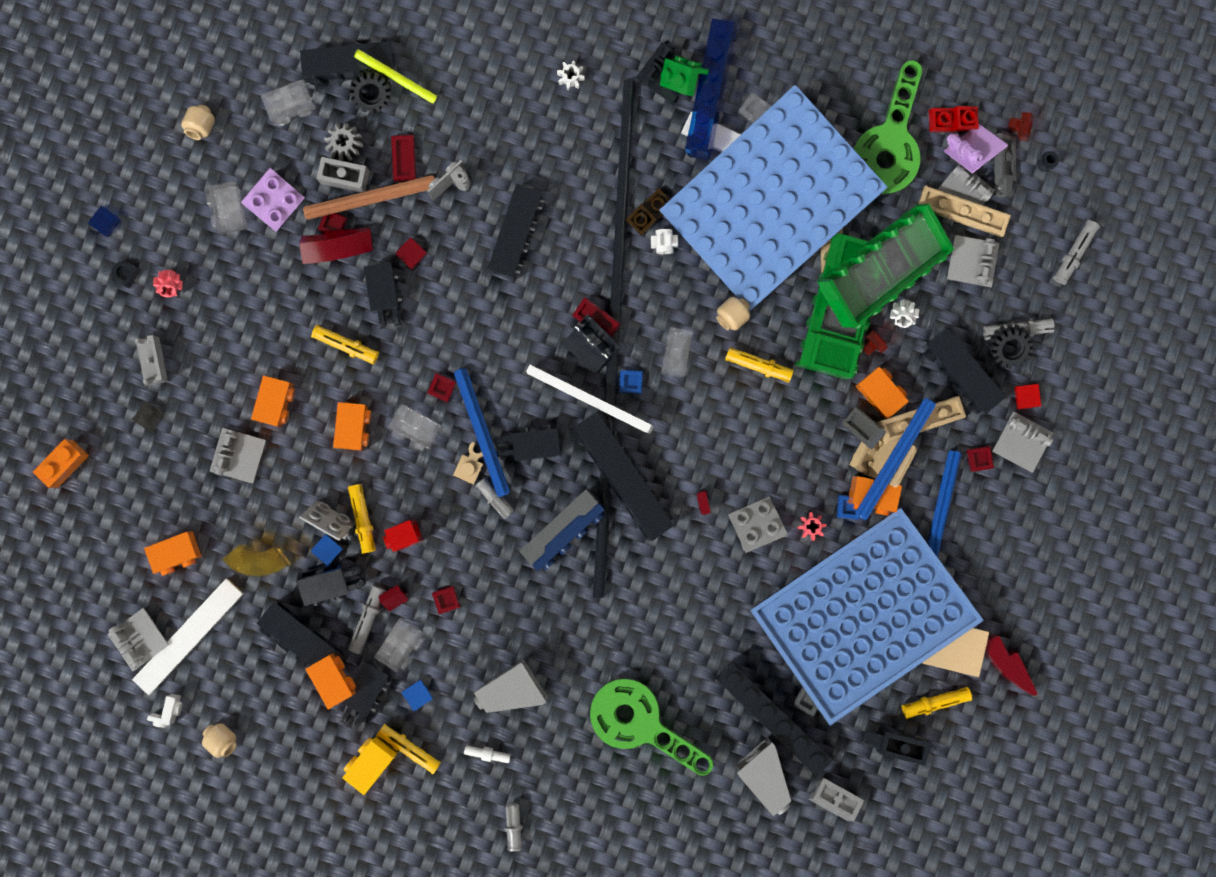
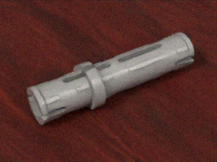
[1053,220,1100,285]
[983,318,1054,341]
[348,585,386,654]

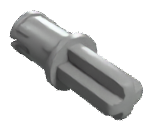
[475,477,514,519]
[505,804,523,851]

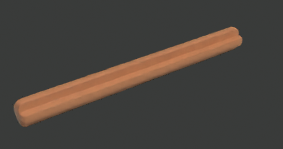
[303,175,435,220]

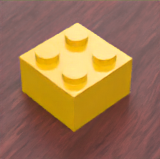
[342,736,398,795]

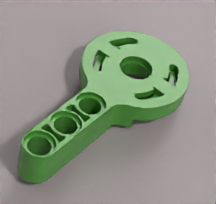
[853,61,922,194]
[590,679,714,775]

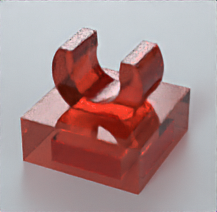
[1008,112,1034,142]
[863,329,889,356]

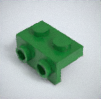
[660,56,709,96]

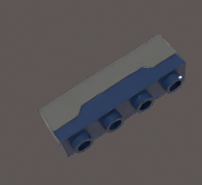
[519,488,606,572]

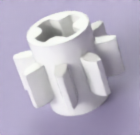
[557,61,585,91]
[651,229,678,254]
[890,299,919,328]

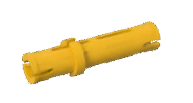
[311,325,379,365]
[725,347,794,383]
[348,484,376,554]
[901,687,972,719]
[376,724,441,774]

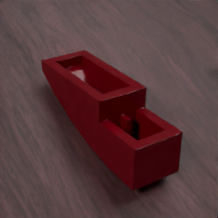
[299,228,373,264]
[984,634,1038,696]

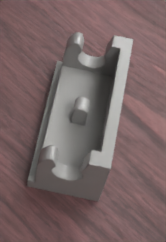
[135,335,168,386]
[808,778,864,821]

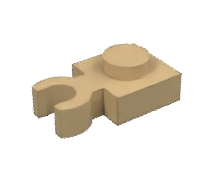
[453,442,484,485]

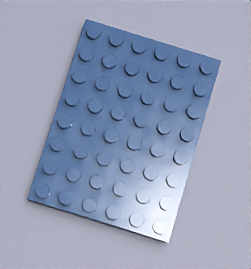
[659,85,888,311]
[750,508,983,726]

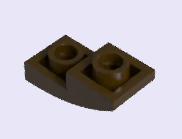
[626,188,670,236]

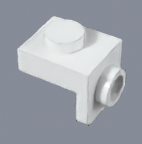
[147,694,182,728]

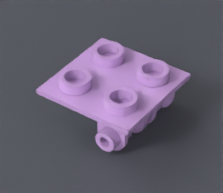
[944,124,1008,173]
[241,168,305,232]

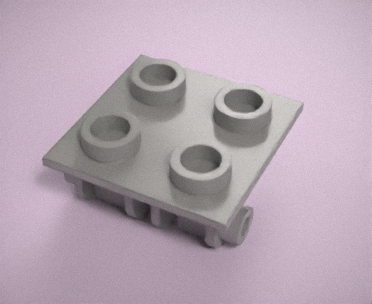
[427,160,470,201]
[937,164,995,205]
[947,235,999,288]
[992,412,1053,473]
[210,428,266,484]
[728,497,788,553]
[299,501,355,541]
[108,608,169,672]

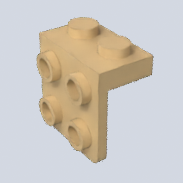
[849,438,917,487]

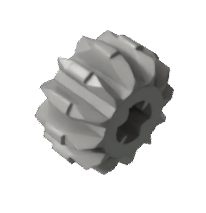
[324,123,363,161]

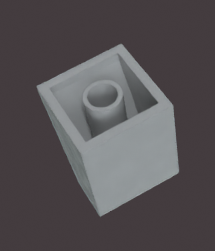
[473,659,548,713]
[733,737,791,816]

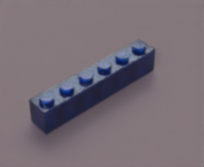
[685,18,737,160]

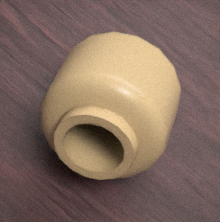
[181,105,215,140]
[716,297,750,330]
[202,723,237,758]

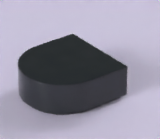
[112,261,141,289]

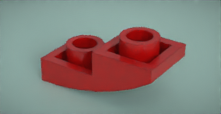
[929,106,979,132]

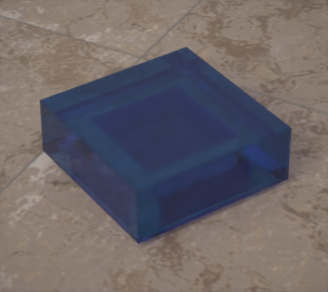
[88,205,121,238]

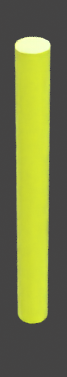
[354,49,437,104]

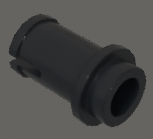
[1037,151,1059,172]

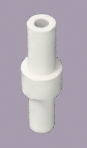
[464,745,511,763]

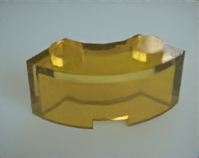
[222,544,291,576]

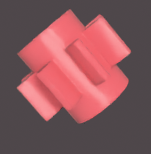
[153,270,183,298]
[797,512,827,541]

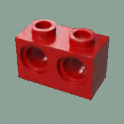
[383,520,424,552]

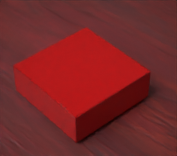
[1014,384,1041,410]

